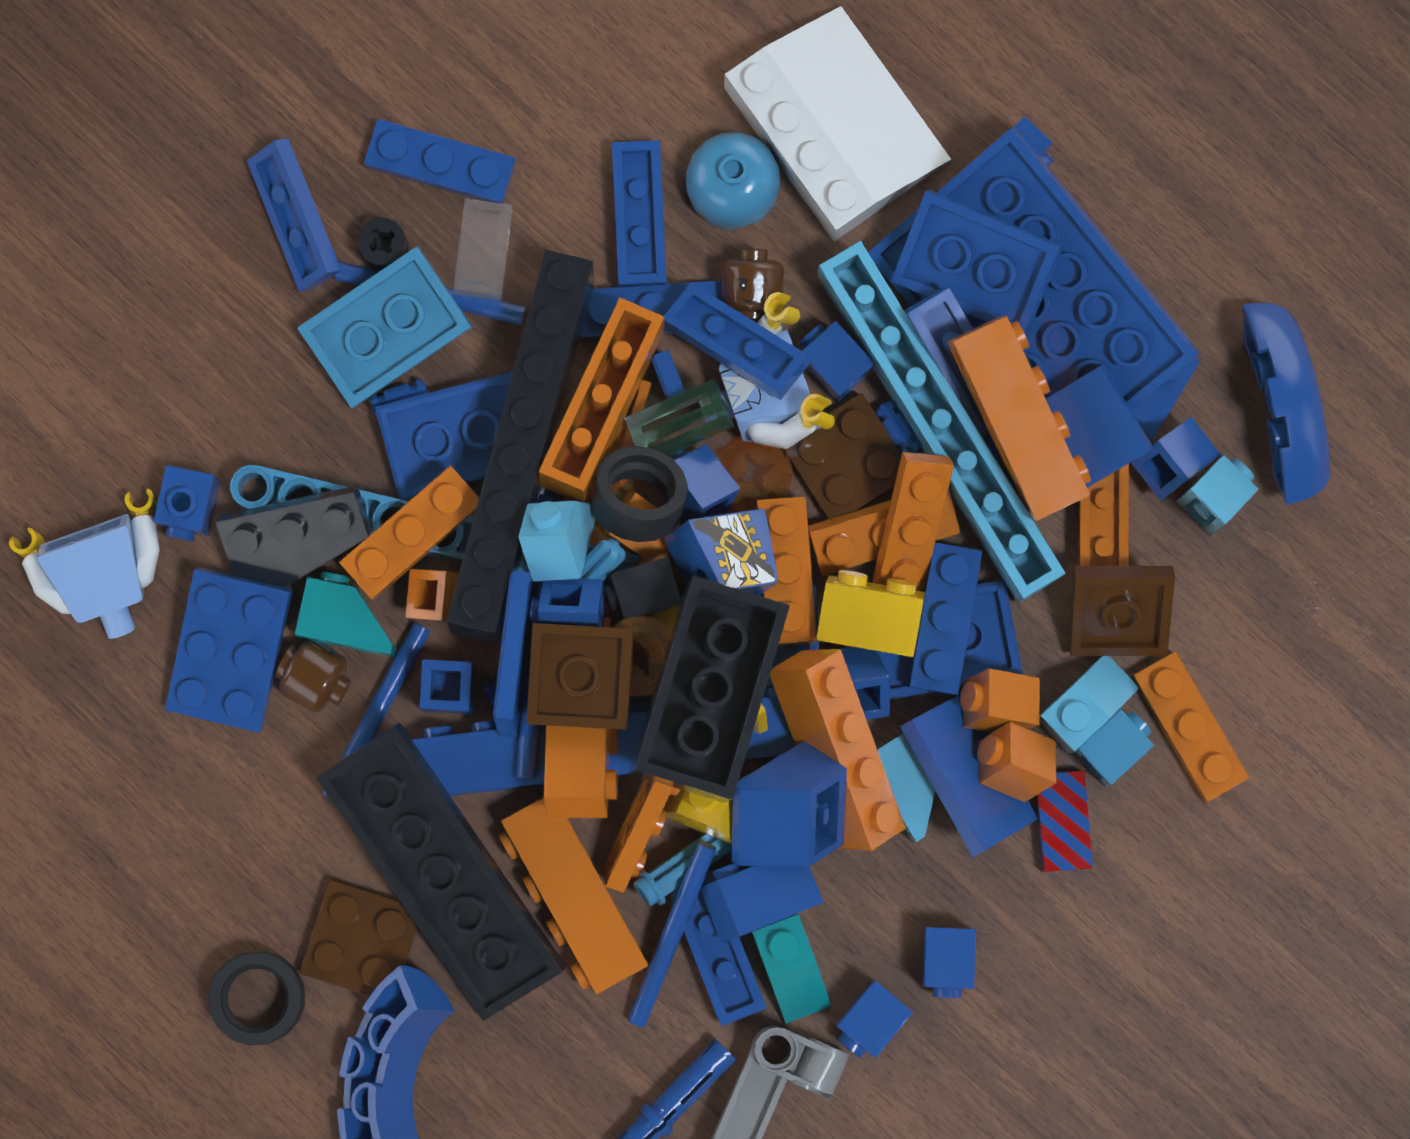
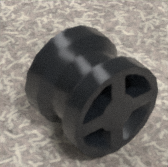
[358,218,409,271]

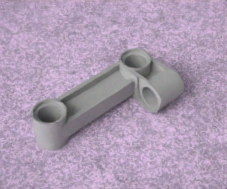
[711,1025,850,1139]

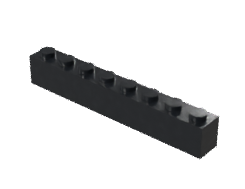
[446,250,595,645]

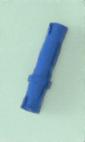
[617,1038,737,1139]

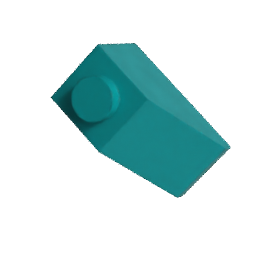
[295,572,397,658]
[751,914,831,1023]

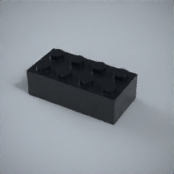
[629,575,790,803]

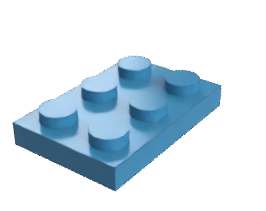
[297,246,473,408]

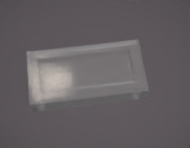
[453,199,513,300]

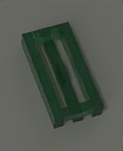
[625,379,735,456]

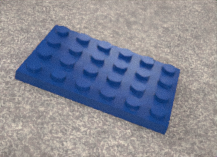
[868,127,1201,411]

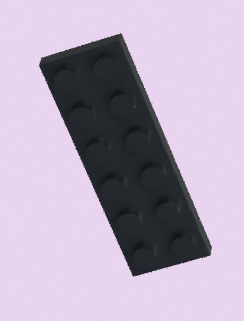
[316,722,566,1021]

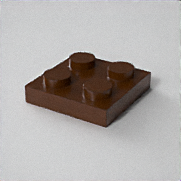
[782,393,902,520]
[1069,566,1175,656]
[526,623,634,730]
[299,879,419,996]

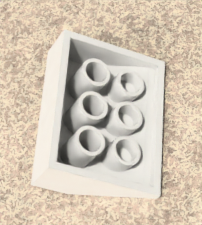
[724,6,951,241]

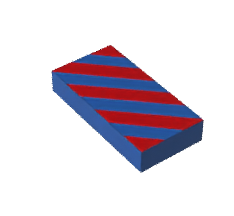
[1036,771,1093,872]

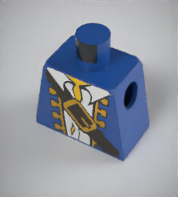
[664,508,778,596]

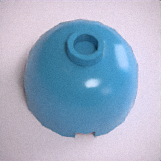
[686,132,780,230]

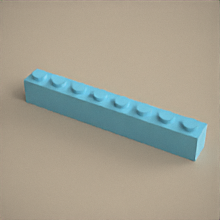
[817,241,1065,604]

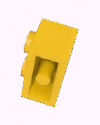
[816,570,925,657]

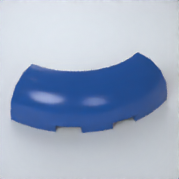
[1242,303,1331,505]
[337,965,455,1139]

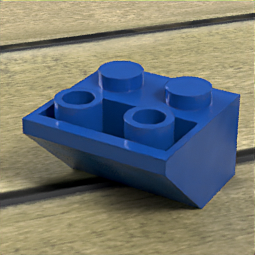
[732,741,847,867]

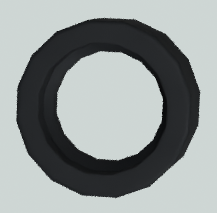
[590,446,688,542]
[208,951,305,1046]

